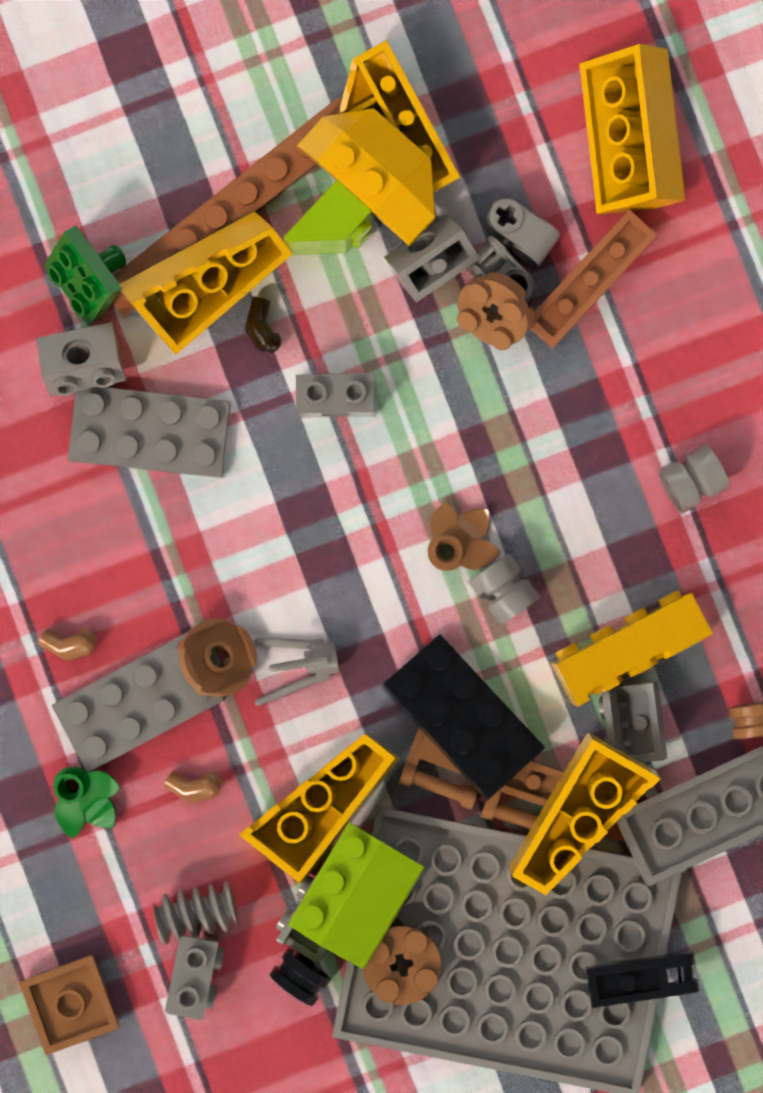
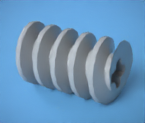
[153,881,239,945]

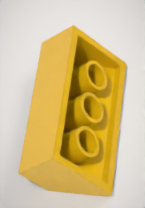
[579,44,685,215]

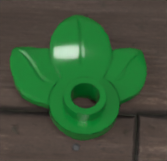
[53,766,121,838]

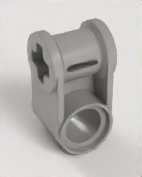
[485,199,561,267]
[466,235,534,303]

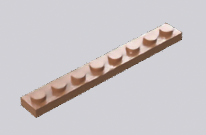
[112,97,342,319]

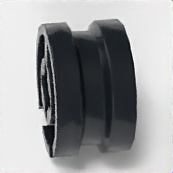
[269,948,331,1006]

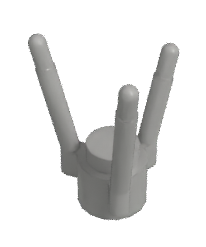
[254,638,339,706]

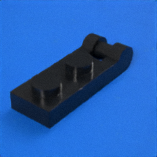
[585,951,700,1008]

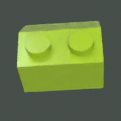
[284,180,372,255]

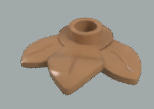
[428,502,500,571]

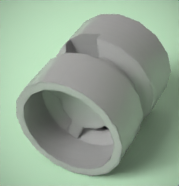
[658,444,730,514]
[468,553,541,626]

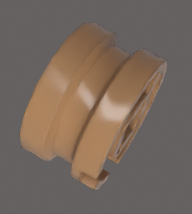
[728,702,763,739]

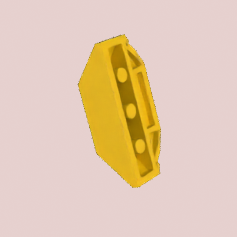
[339,40,460,192]
[297,108,436,247]

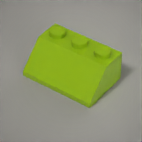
[288,822,425,970]

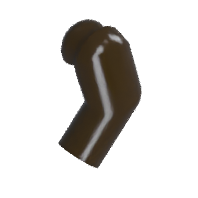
[245,297,281,353]

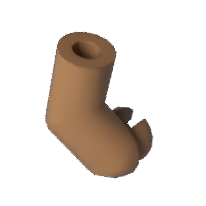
[38,628,97,661]
[163,770,223,804]

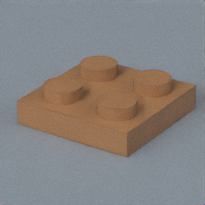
[19,953,121,1056]

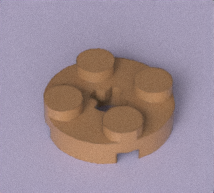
[457,272,534,350]
[178,618,257,697]
[363,924,441,1005]

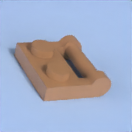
[398,727,478,810]
[480,761,564,830]

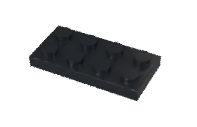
[382,634,545,801]

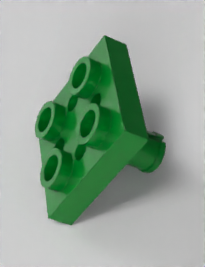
[44,225,126,326]

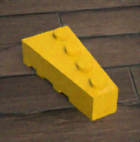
[120,211,293,355]
[550,589,713,707]
[509,732,661,895]
[238,734,400,883]

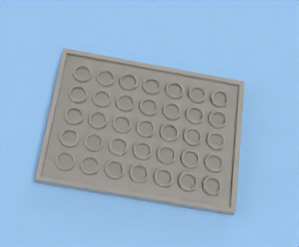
[332,806,682,1093]

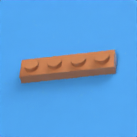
[530,209,657,349]

